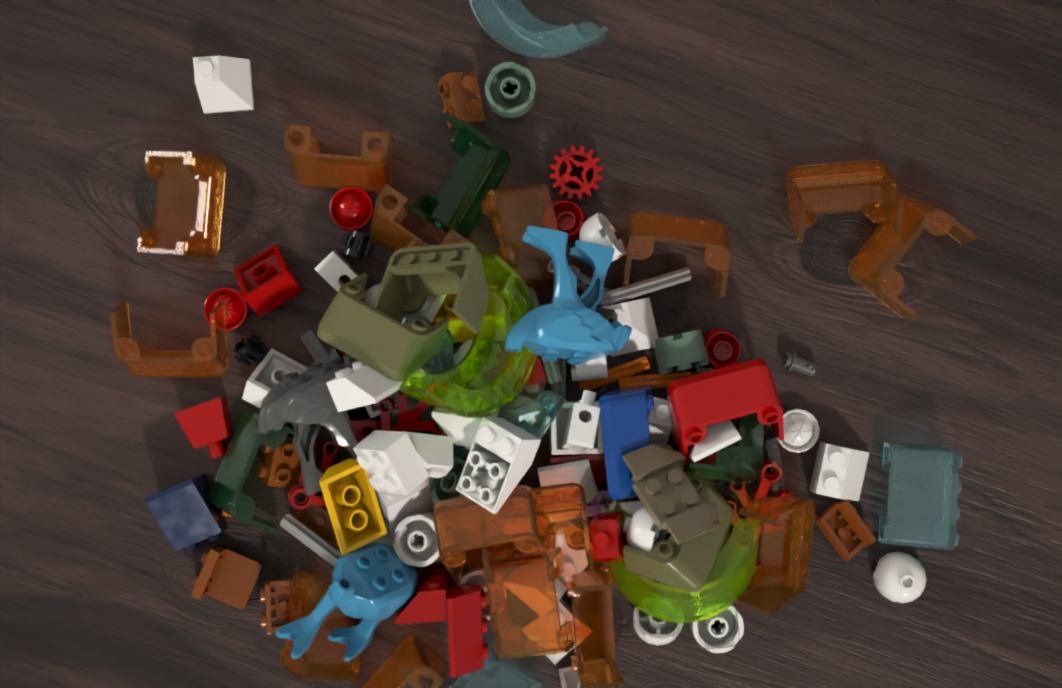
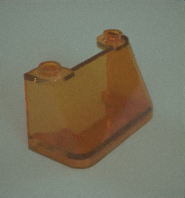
[137,151,225,259]

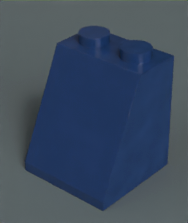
[144,474,228,553]

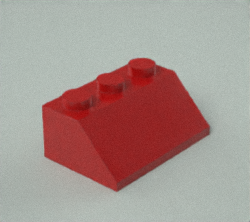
[395,565,452,624]
[447,584,489,678]

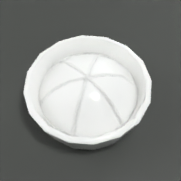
[777,409,820,453]

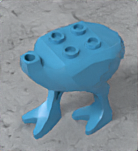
[505,226,632,365]
[275,543,418,662]

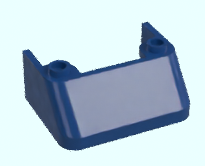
[599,385,654,500]

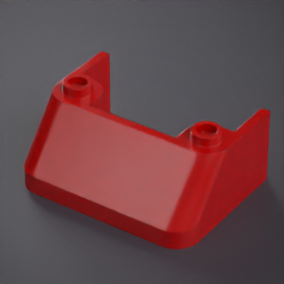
[667,359,784,465]

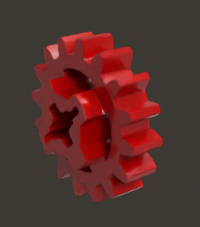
[549,145,603,201]

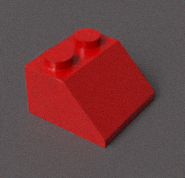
[234,244,303,317]

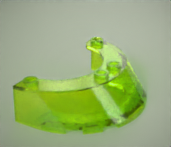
[399,254,537,418]
[605,510,761,623]

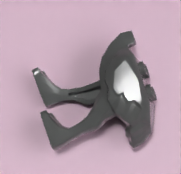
[258,354,360,496]

